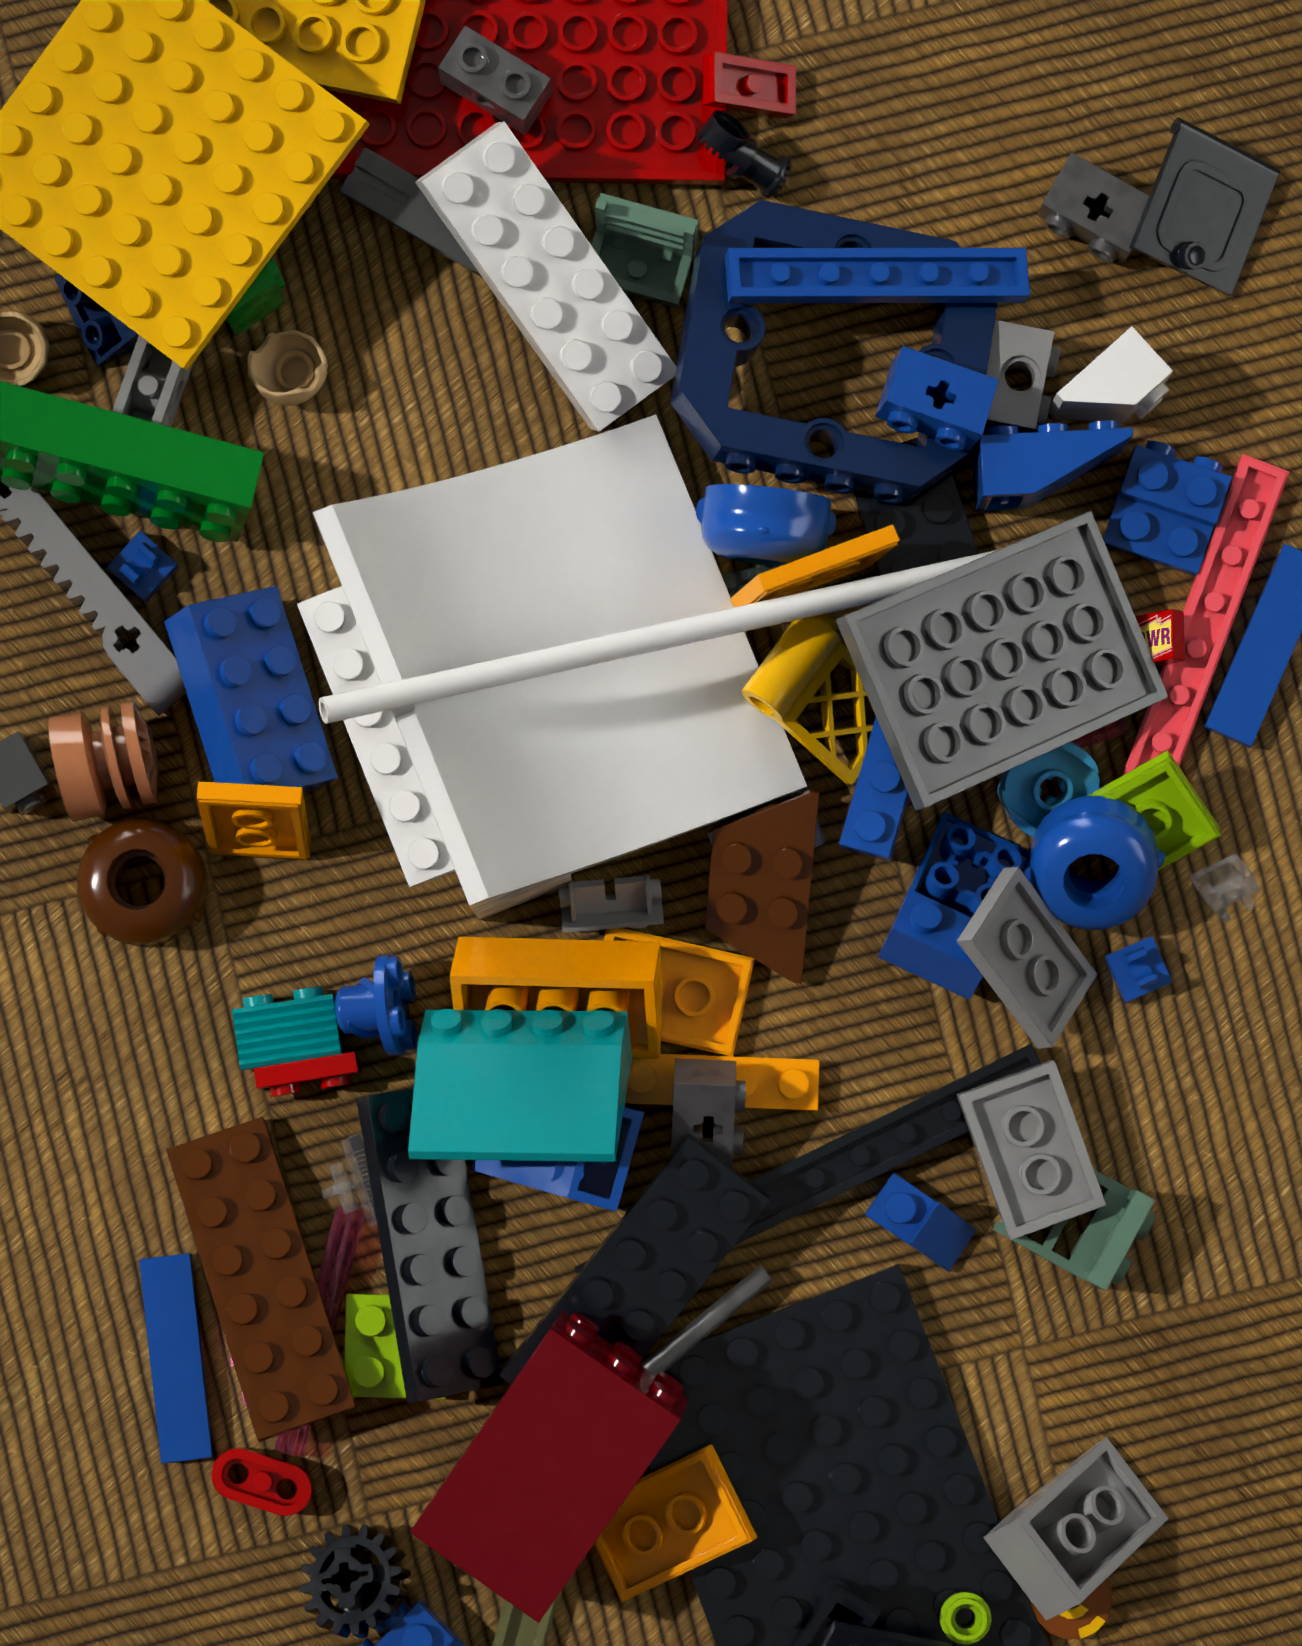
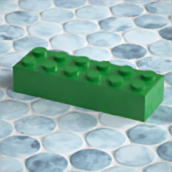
[0,381,264,542]

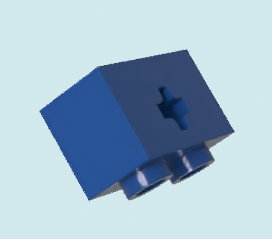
[875,346,999,450]

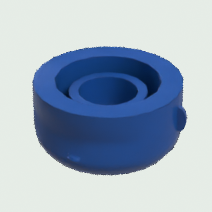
[696,484,836,566]
[1024,796,1165,930]

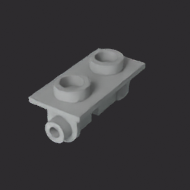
[559,874,664,933]

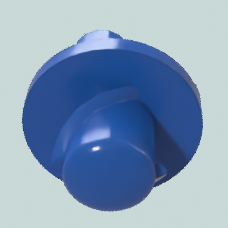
[335,954,418,1056]

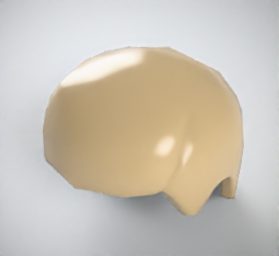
[0,311,50,386]
[247,330,328,406]

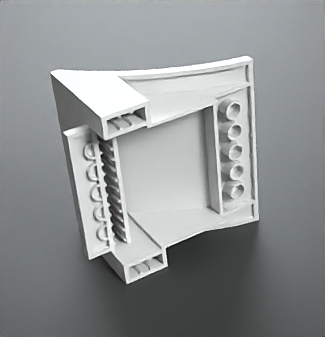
[297,414,807,920]

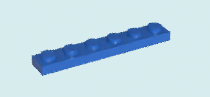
[725,248,1030,303]

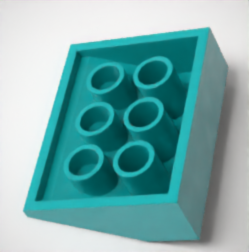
[408,1009,633,1162]

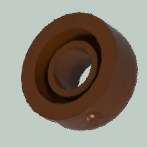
[77,818,208,947]

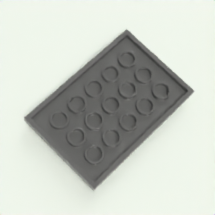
[836,511,1168,811]

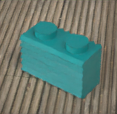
[232,986,344,1071]

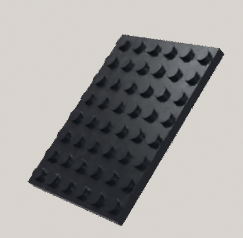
[640,1264,1047,1646]

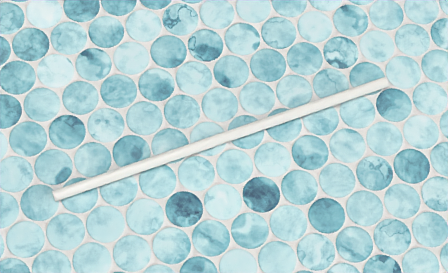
[319,550,997,724]

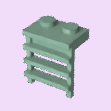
[592,193,699,309]
[992,1170,1156,1291]

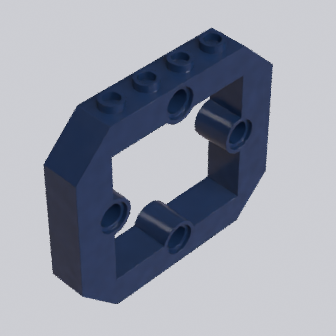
[671,200,997,504]

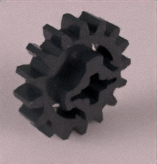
[299,1524,411,1639]

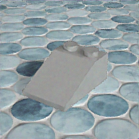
[983,1437,1169,1621]

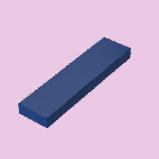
[1203,544,1302,748]
[139,1253,214,1463]

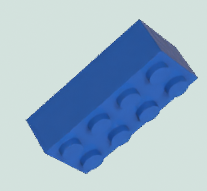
[164,586,338,794]

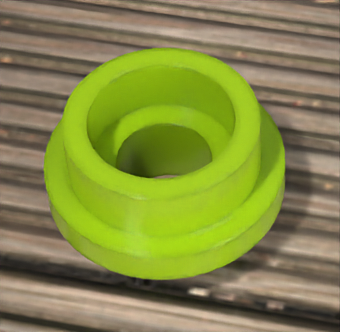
[939,1592,992,1645]

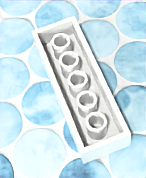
[415,121,677,432]

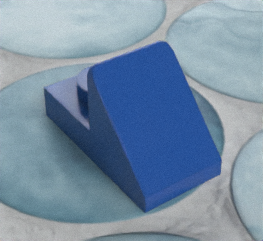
[864,1172,977,1272]

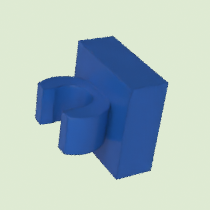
[106,531,179,603]
[1104,936,1172,1003]

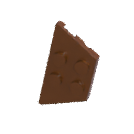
[705,789,820,984]

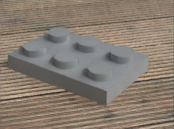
[957,867,1097,1048]
[956,1060,1106,1240]

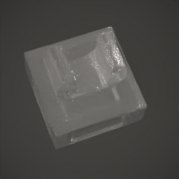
[1191,853,1259,922]

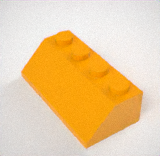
[450,937,663,1059]

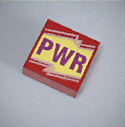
[1135,609,1185,666]

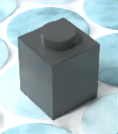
[0,731,55,815]

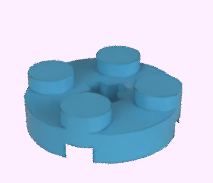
[997,742,1100,837]

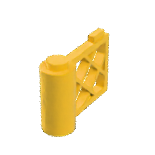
[741,614,874,785]

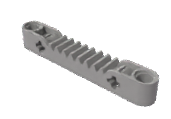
[0,479,186,716]

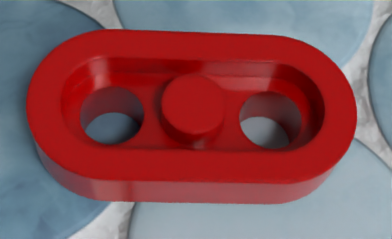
[211,1447,313,1516]

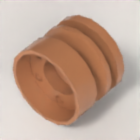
[48,700,160,822]

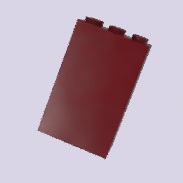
[410,1310,689,1623]

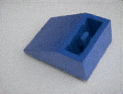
[972,420,1133,512]
[878,812,1031,1000]
[470,1107,644,1212]

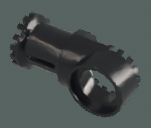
[698,110,791,199]

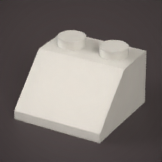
[1048,327,1173,423]

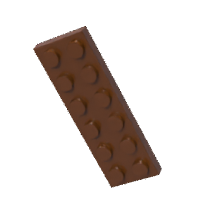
[166,1116,357,1442]

